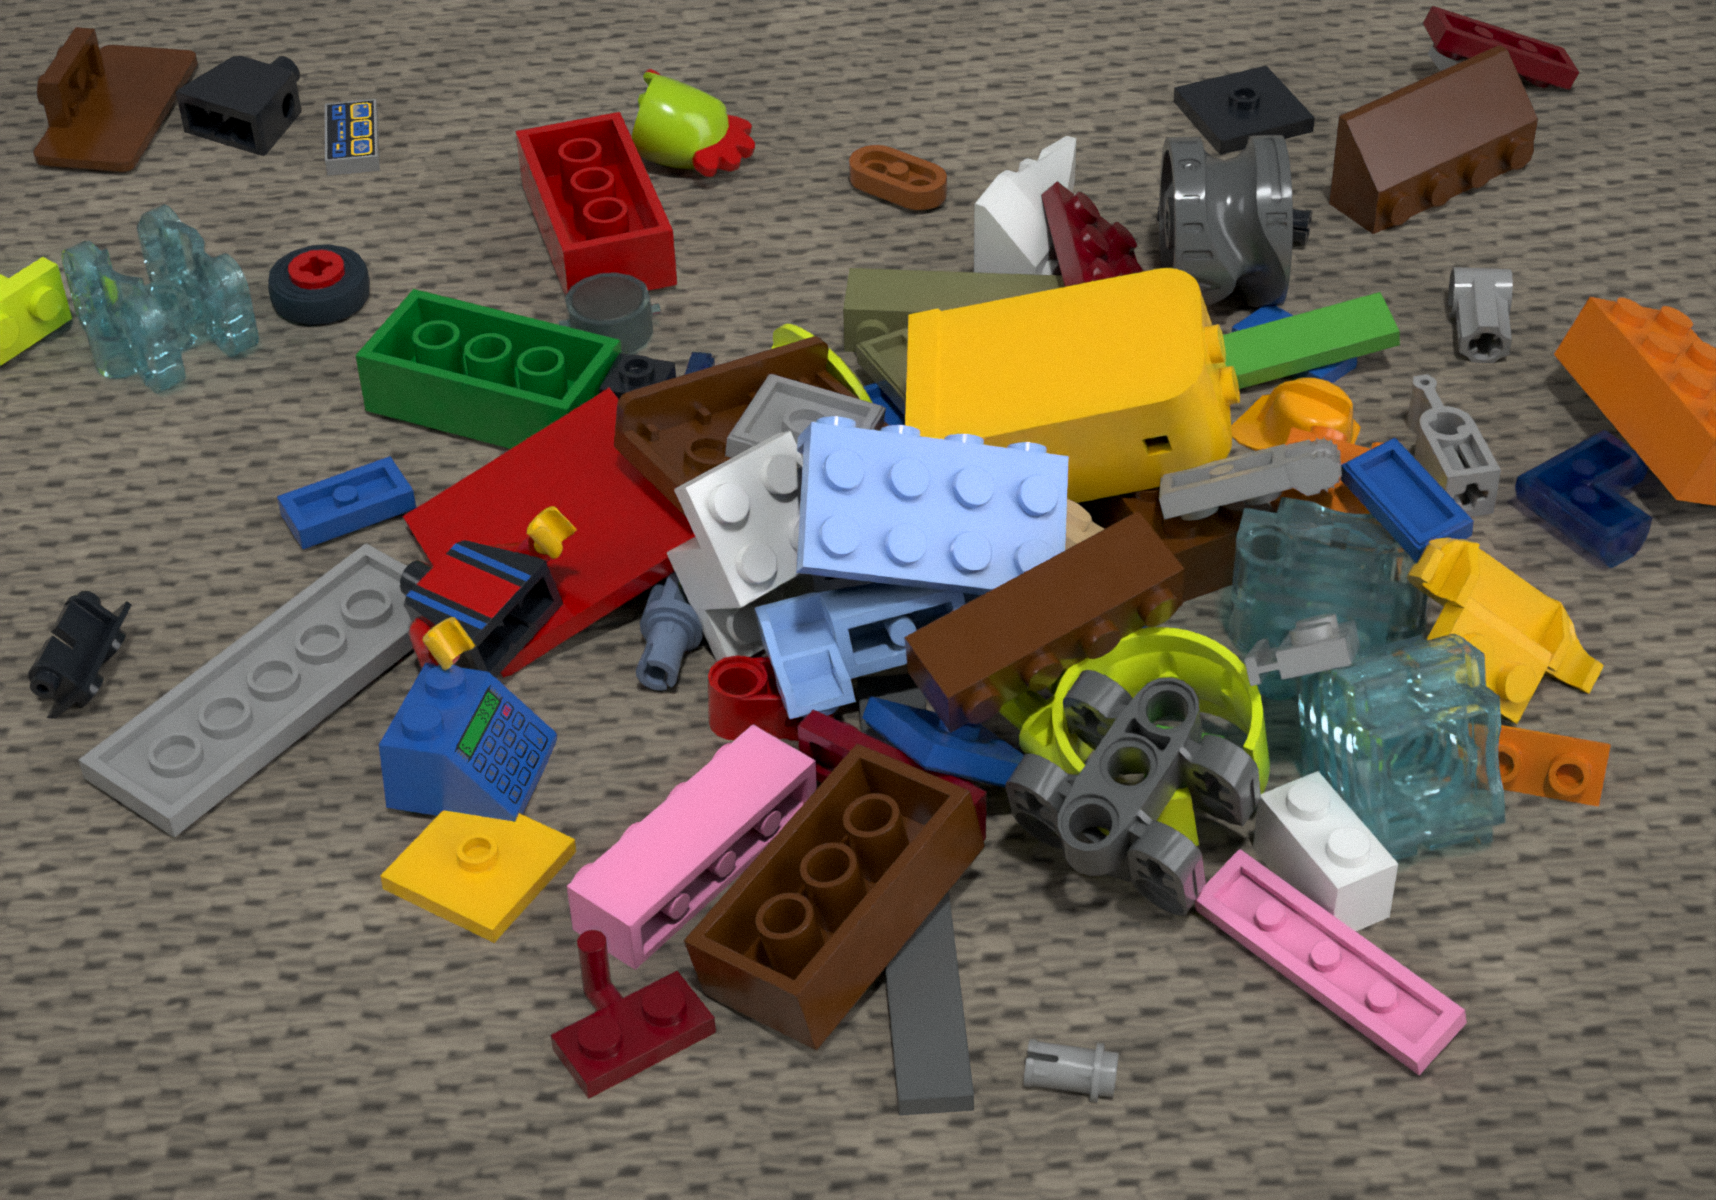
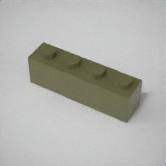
[843,268,1065,352]

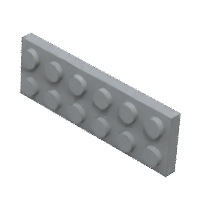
[78,543,413,838]

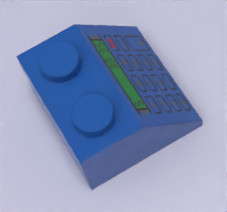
[379,663,557,822]

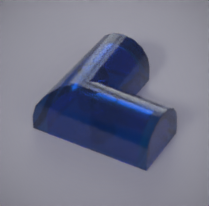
[1515,430,1652,568]

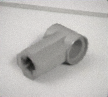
[1448,267,1513,363]

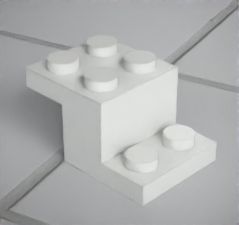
[667,431,815,661]

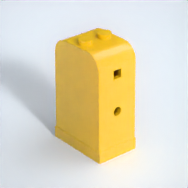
[905,268,1240,503]

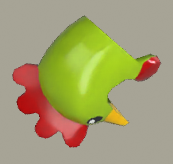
[631,69,755,177]

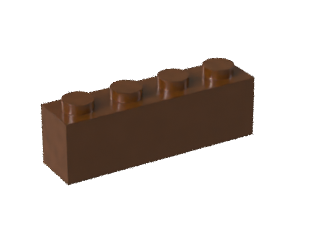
[904,511,1185,733]

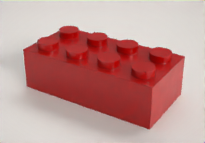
[515,112,677,306]

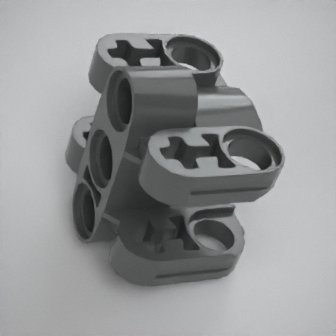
[1005,670,1261,916]

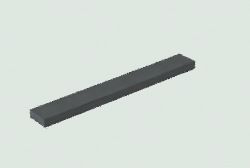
[857,674,974,1116]

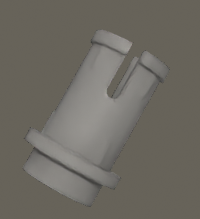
[1024,1038,1119,1103]

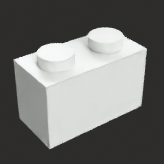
[1253,771,1398,931]

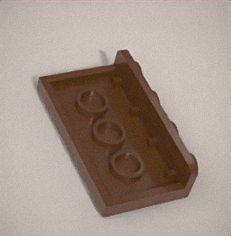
[614,336,889,517]

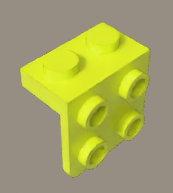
[0,257,72,366]

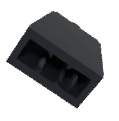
[176,56,302,157]

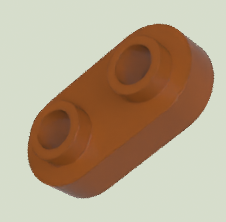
[849,145,947,210]

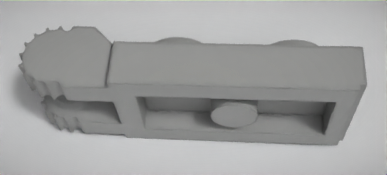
[1159,437,1342,521]

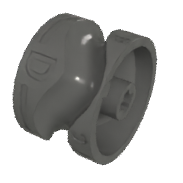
[1159,135,1293,307]

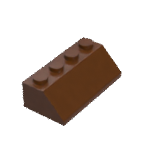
[1329,45,1538,234]

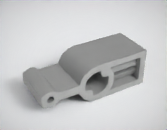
[1407,374,1501,517]

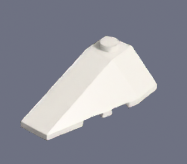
[974,136,1077,276]

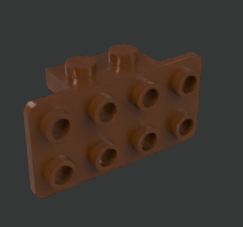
[33,27,198,172]

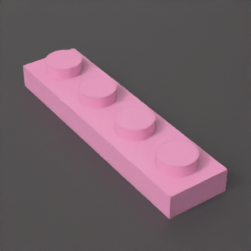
[1194,849,1467,1075]

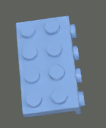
[796,416,1069,595]

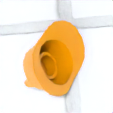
[1231,378,1361,451]

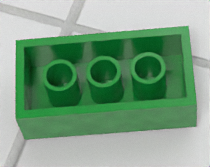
[355,289,622,449]

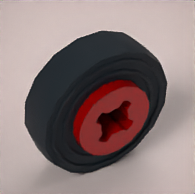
[268,244,370,325]

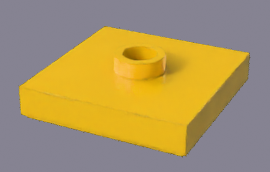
[380,810,577,943]

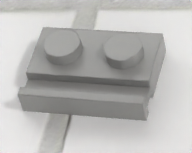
[1244,613,1361,686]

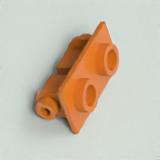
[1461,720,1611,807]

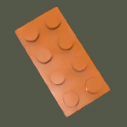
[1554,297,1716,506]

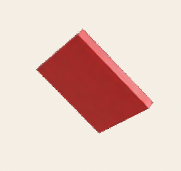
[402,387,696,678]

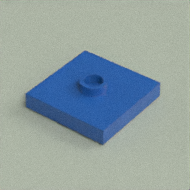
[862,696,1024,788]

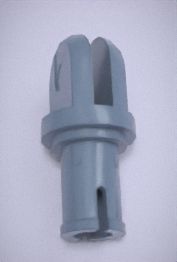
[636,572,704,691]

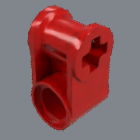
[708,655,835,741]

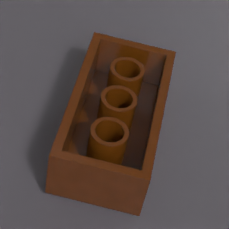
[684,743,985,1051]

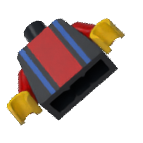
[400,506,577,678]

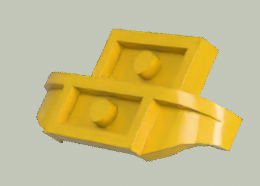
[1406,538,1604,724]

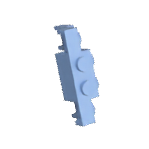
[754,583,981,719]

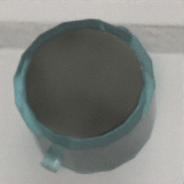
[558,273,661,355]

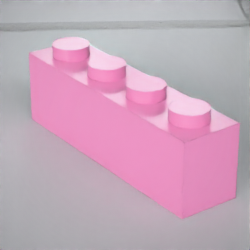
[567,725,817,970]

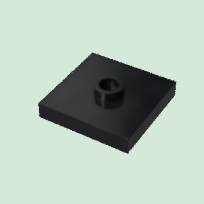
[1173,65,1315,155]

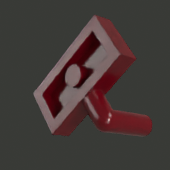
[550,930,716,1099]

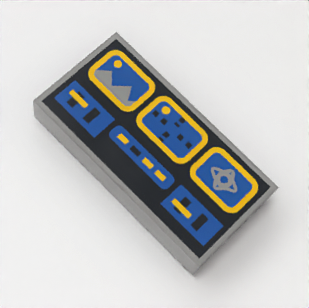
[325,99,380,176]

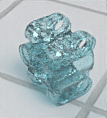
[61,204,259,394]

